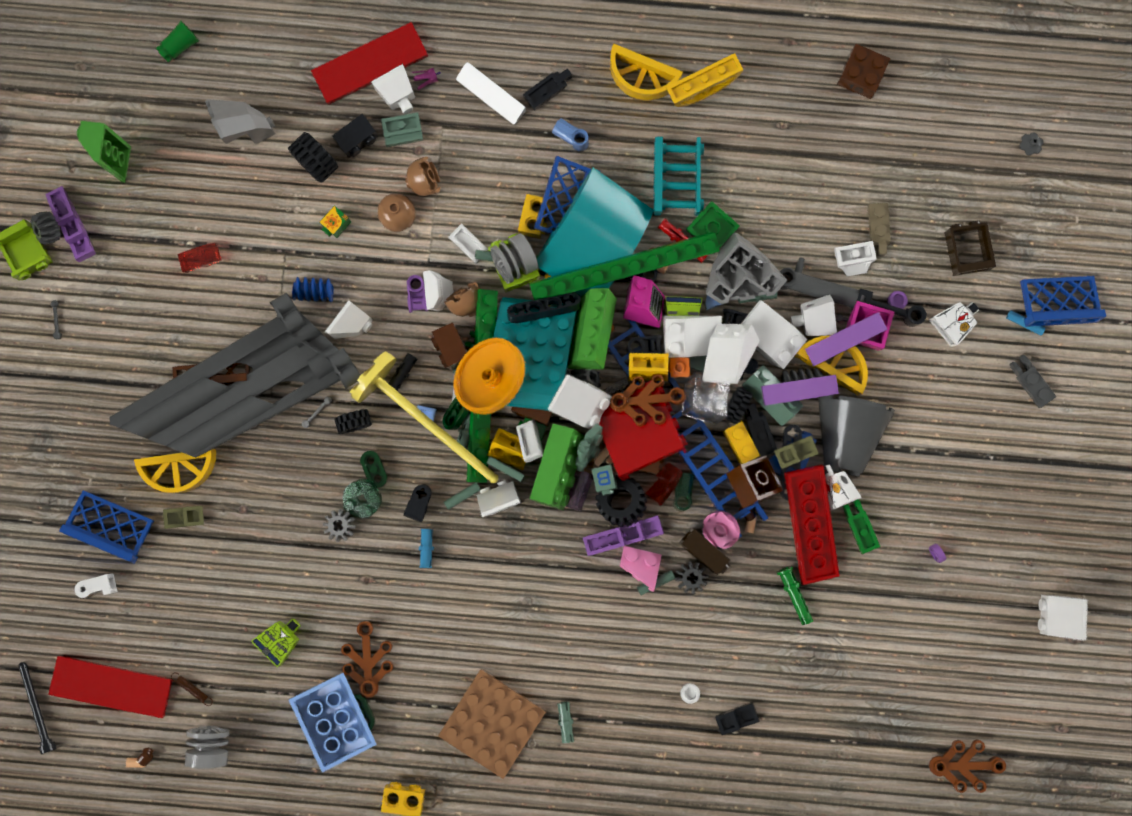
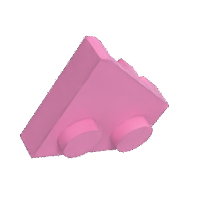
[620,546,662,592]

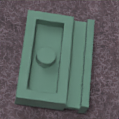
[381,112,424,147]

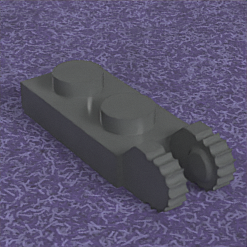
[1009,355,1056,408]

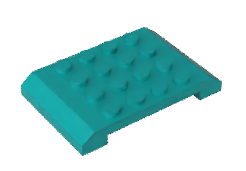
[493,297,578,411]

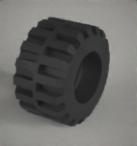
[288,132,338,183]
[596,475,647,527]

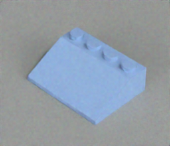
[289,673,377,772]

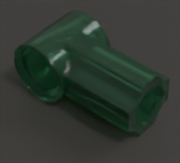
[673,473,694,512]

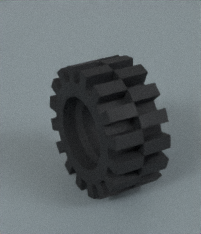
[722,387,753,424]
[334,409,372,434]

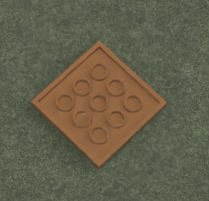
[438,669,546,779]

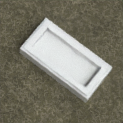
[448,224,489,264]
[516,420,543,463]

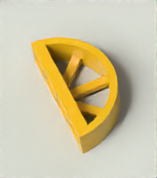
[610,43,683,100]
[666,53,743,107]
[794,336,868,396]
[134,449,216,493]

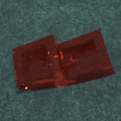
[177,242,222,273]
[645,462,683,507]

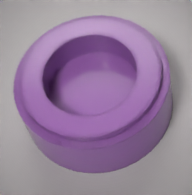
[887,291,908,309]
[929,543,946,563]

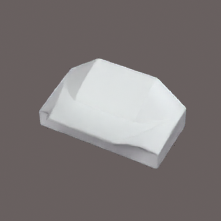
[834,241,877,277]
[423,270,454,311]

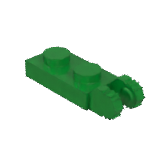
[842,499,881,554]

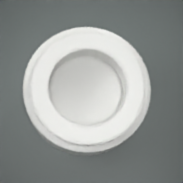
[680,683,700,704]

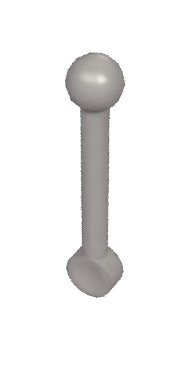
[302,397,332,428]

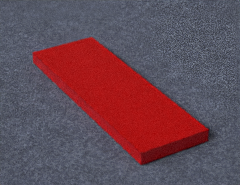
[311,22,429,105]
[784,465,840,585]
[48,656,173,718]

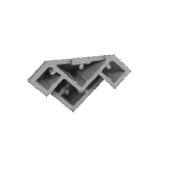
[205,99,275,144]
[706,232,787,304]

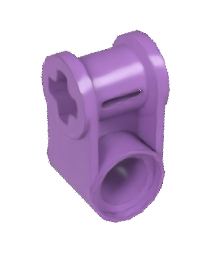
[407,275,429,313]

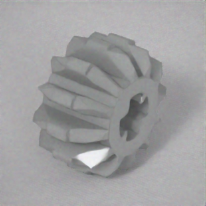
[323,509,356,542]

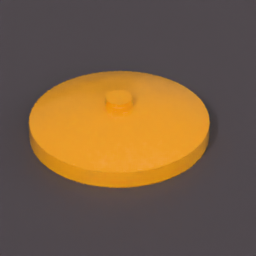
[454,338,525,414]

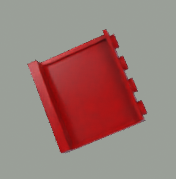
[598,380,688,481]

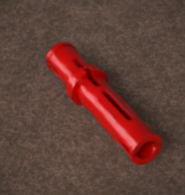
[658,218,708,263]

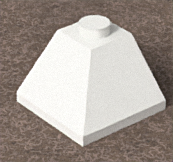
[325,300,373,339]

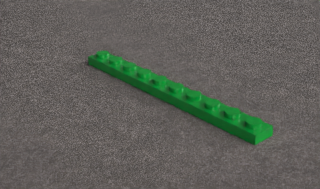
[529,232,720,300]
[466,289,498,483]

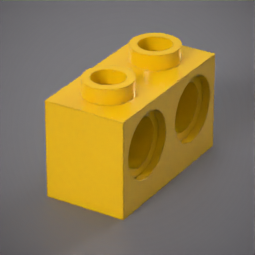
[518,194,551,239]
[629,353,669,381]
[488,428,526,470]
[381,782,426,816]

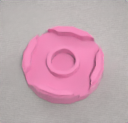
[702,511,740,549]

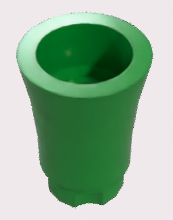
[156,20,199,62]

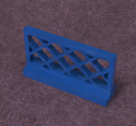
[534,156,600,234]
[1020,276,1106,327]
[59,490,154,564]

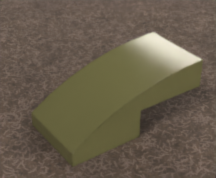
[774,436,819,469]
[163,506,204,529]

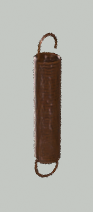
[171,672,213,706]

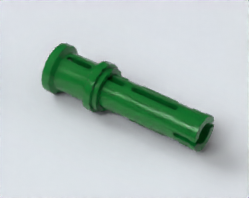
[776,566,813,625]

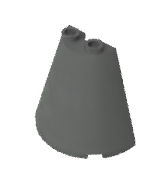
[818,395,895,477]

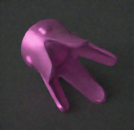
[412,67,441,90]

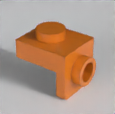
[668,357,691,377]

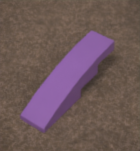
[45,186,96,263]
[805,312,887,366]
[761,375,839,406]
[583,515,664,556]

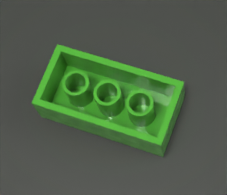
[529,424,585,511]

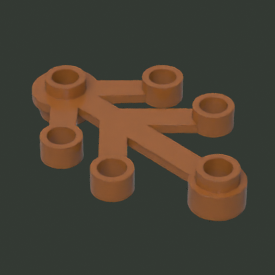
[610,374,686,427]
[341,621,394,698]
[929,739,1006,793]

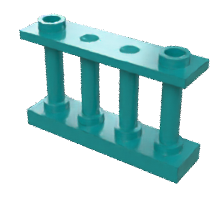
[653,137,704,216]

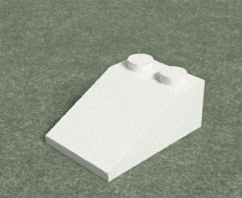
[741,300,807,369]
[663,316,722,358]
[702,324,760,384]
[548,374,612,429]
[476,479,522,517]
[1038,595,1087,640]

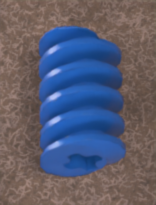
[292,277,334,302]

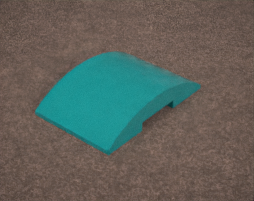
[536,167,654,296]

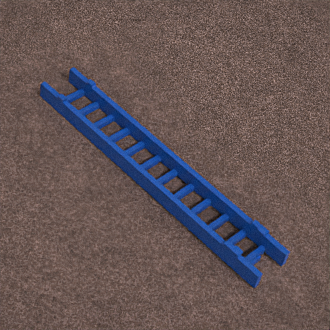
[608,319,768,538]

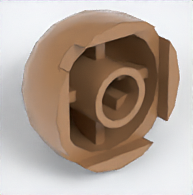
[405,157,440,196]
[377,193,416,232]
[444,282,481,317]

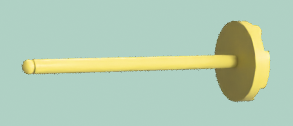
[350,351,499,483]

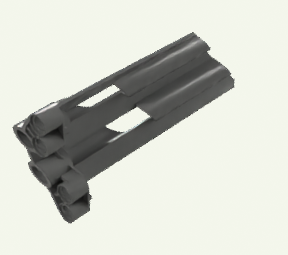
[109,293,361,458]

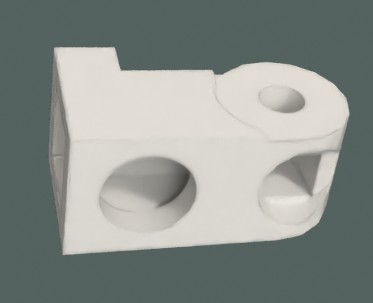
[74,573,118,598]

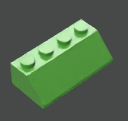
[77,121,131,183]
[567,288,617,370]

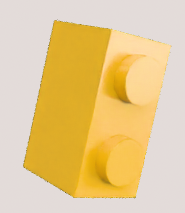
[722,422,760,465]

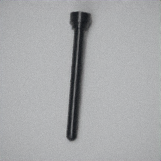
[19,662,57,754]

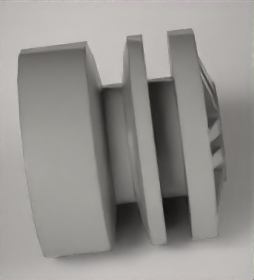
[490,233,538,284]
[185,726,229,769]

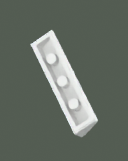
[456,62,526,125]

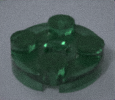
[343,479,382,518]

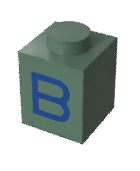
[592,465,618,496]

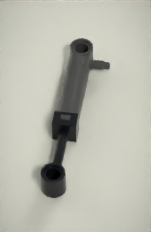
[780,257,927,327]

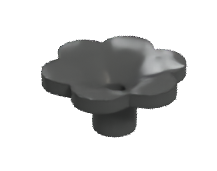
[1019,132,1044,156]

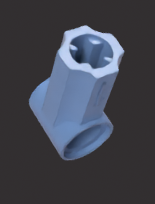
[552,118,589,151]

